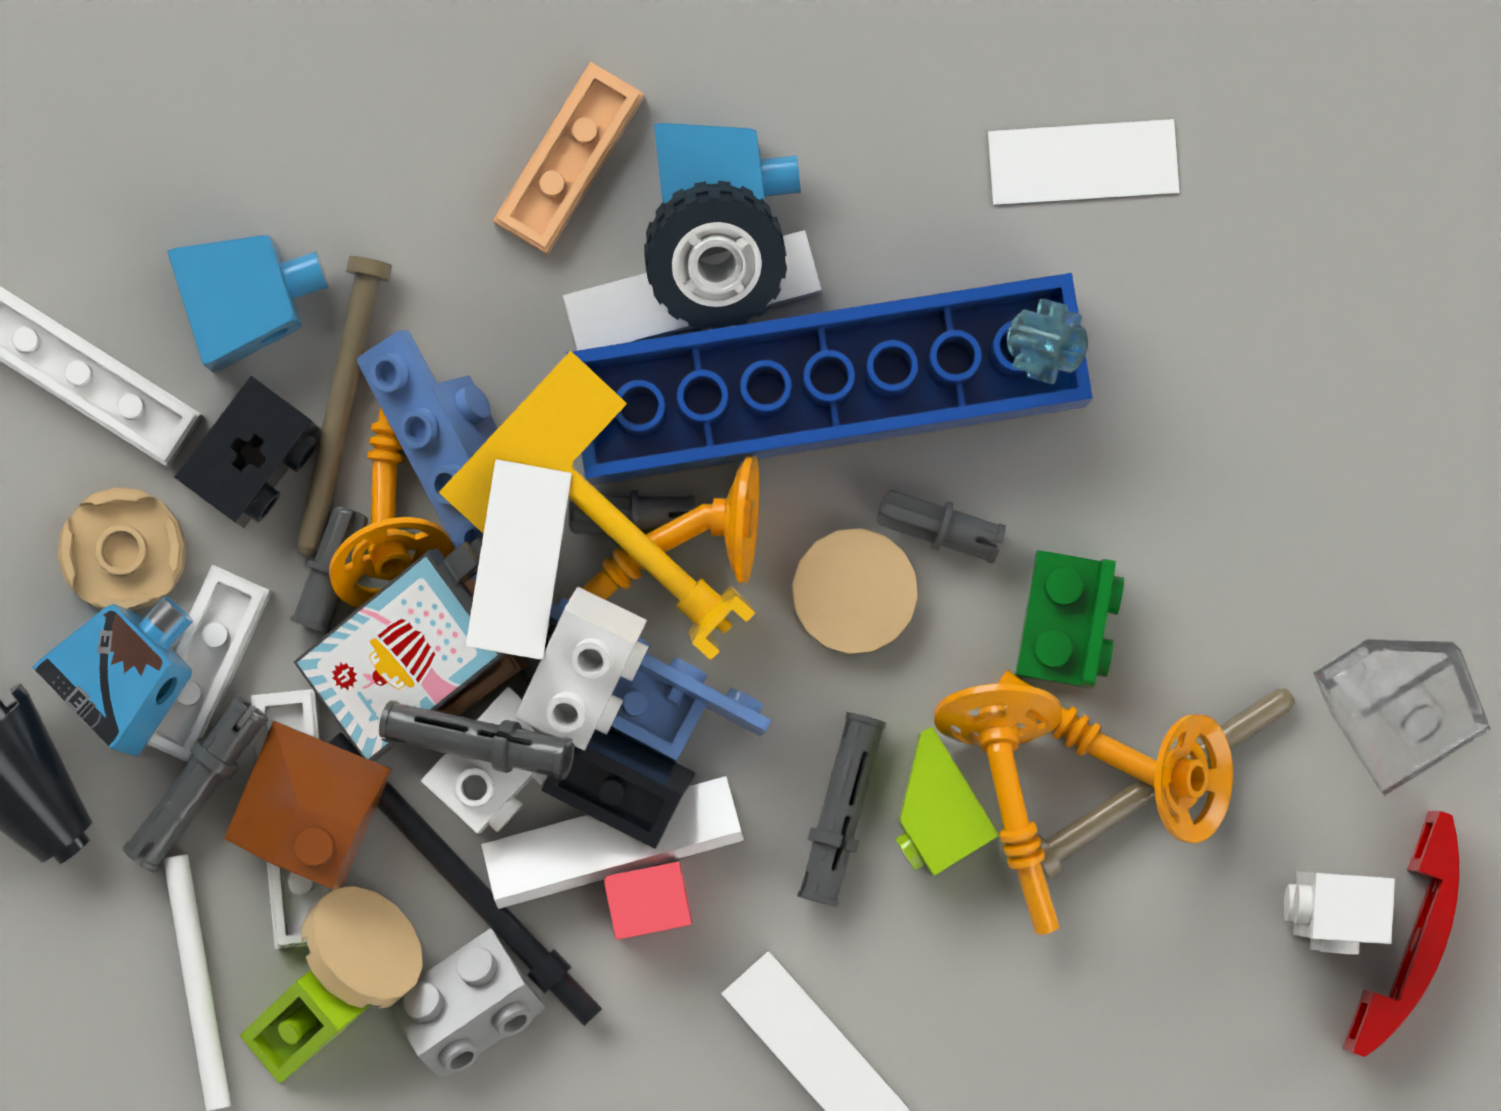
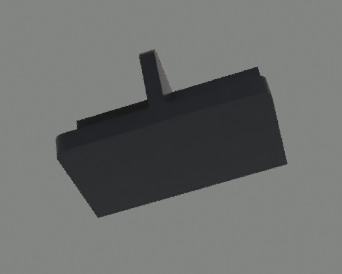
[541,729,695,849]

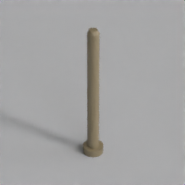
[297,256,392,557]
[1037,688,1295,880]

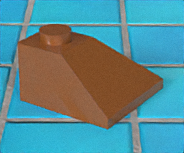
[224,721,392,889]

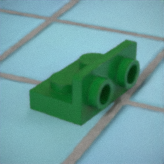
[1015,550,1124,689]

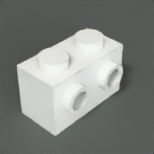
[515,587,649,751]
[421,687,555,833]
[1284,871,1395,954]

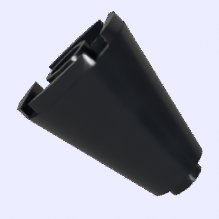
[0,683,92,864]

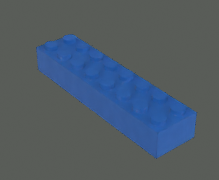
[566,273,1093,485]

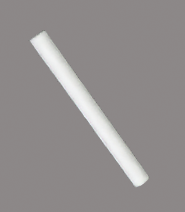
[163,854,231,1111]

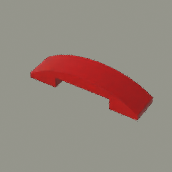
[1342,810,1459,1057]

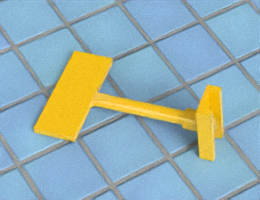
[438,350,755,660]

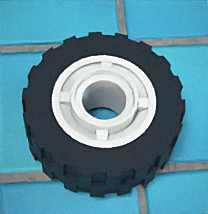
[644,181,787,329]

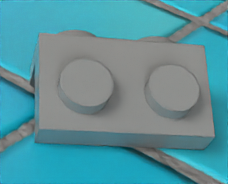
[390,928,545,1079]

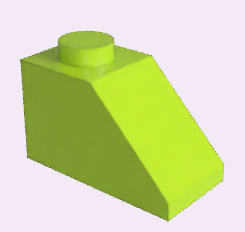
[895,726,999,876]
[239,970,372,1084]

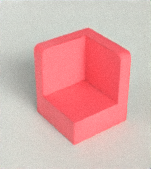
[604,861,692,940]

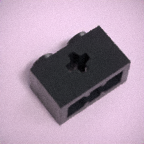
[174,376,320,528]

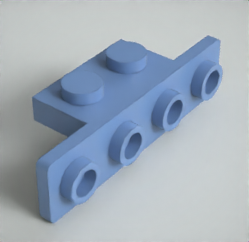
[357,330,498,580]
[549,598,772,762]

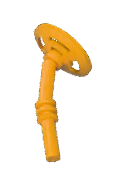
[329,407,455,608]
[568,455,760,600]
[998,669,1233,843]
[934,683,1062,935]

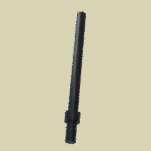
[328,732,602,1026]

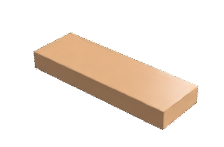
[493,61,645,256]

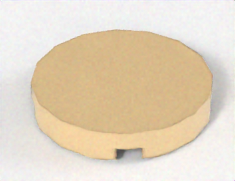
[58,487,187,612]
[792,528,918,655]
[301,886,423,1009]

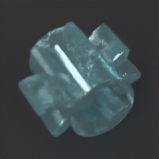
[1007,299,1088,384]

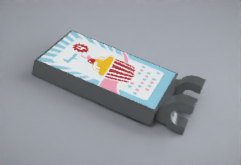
[294,537,508,761]

